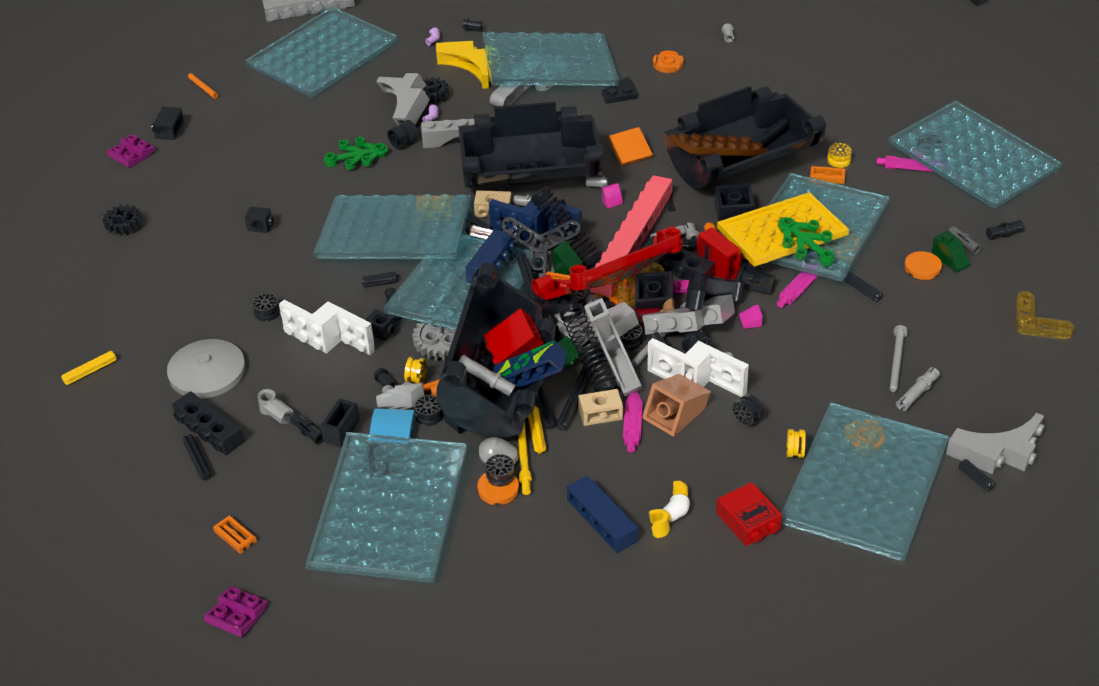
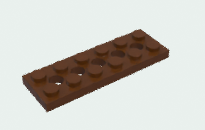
[669,133,769,156]

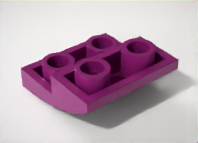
[107,135,155,168]
[204,586,268,637]

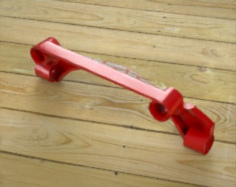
[531,226,683,300]

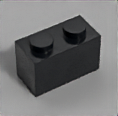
[152,107,184,140]
[320,398,360,447]

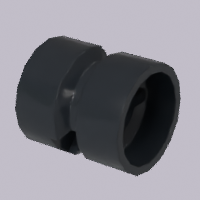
[387,120,419,149]

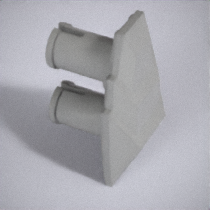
[376,382,424,410]

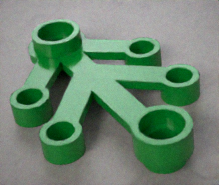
[324,137,388,170]
[778,217,835,266]

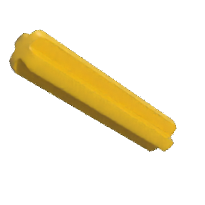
[61,351,116,385]
[528,406,546,454]

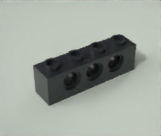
[642,236,715,280]
[172,391,245,456]

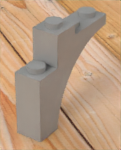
[376,73,430,125]
[643,295,735,334]
[584,298,643,397]
[546,302,639,348]
[946,413,1045,474]

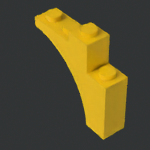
[436,41,497,89]

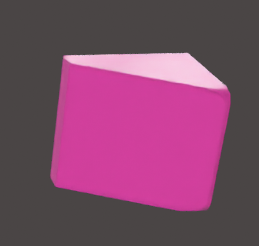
[602,183,623,208]
[739,305,762,329]

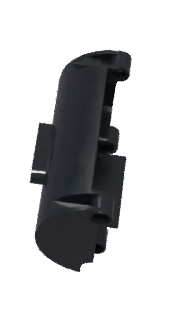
[663,86,826,188]
[458,101,604,187]
[436,263,556,437]

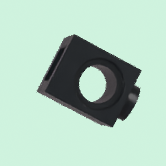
[245,207,274,233]
[365,309,396,341]

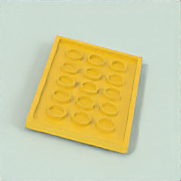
[717,192,849,267]

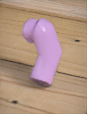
[425,27,440,46]
[422,104,439,122]

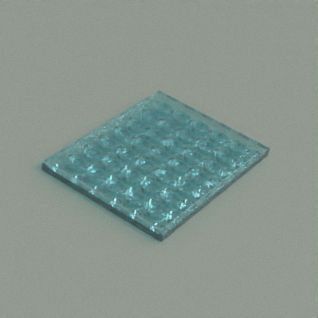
[245,7,398,98]
[482,32,619,86]
[888,100,1062,209]
[741,173,890,282]
[313,194,472,259]
[384,231,541,330]
[781,402,949,562]
[305,432,467,583]

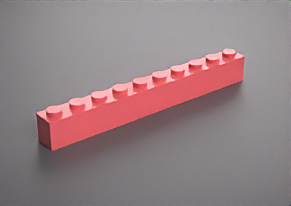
[590,175,672,297]

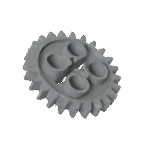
[412,312,460,361]

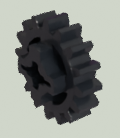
[423,77,449,103]
[102,204,142,234]

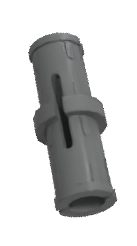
[949,226,982,255]

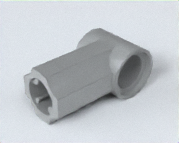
[258,389,294,425]

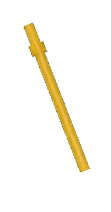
[518,423,532,495]

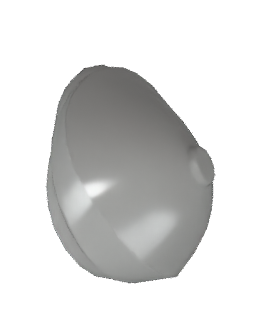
[479,437,519,464]

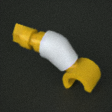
[649,481,690,538]

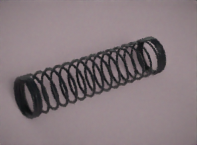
[531,186,602,269]
[559,303,620,392]

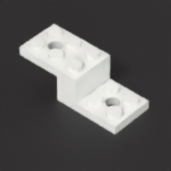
[279,300,375,355]
[648,338,749,397]

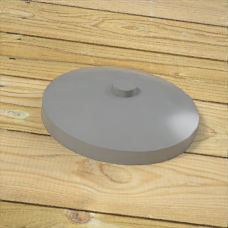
[167,339,246,398]

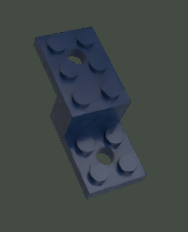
[489,199,582,245]

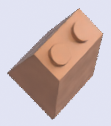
[642,374,711,437]

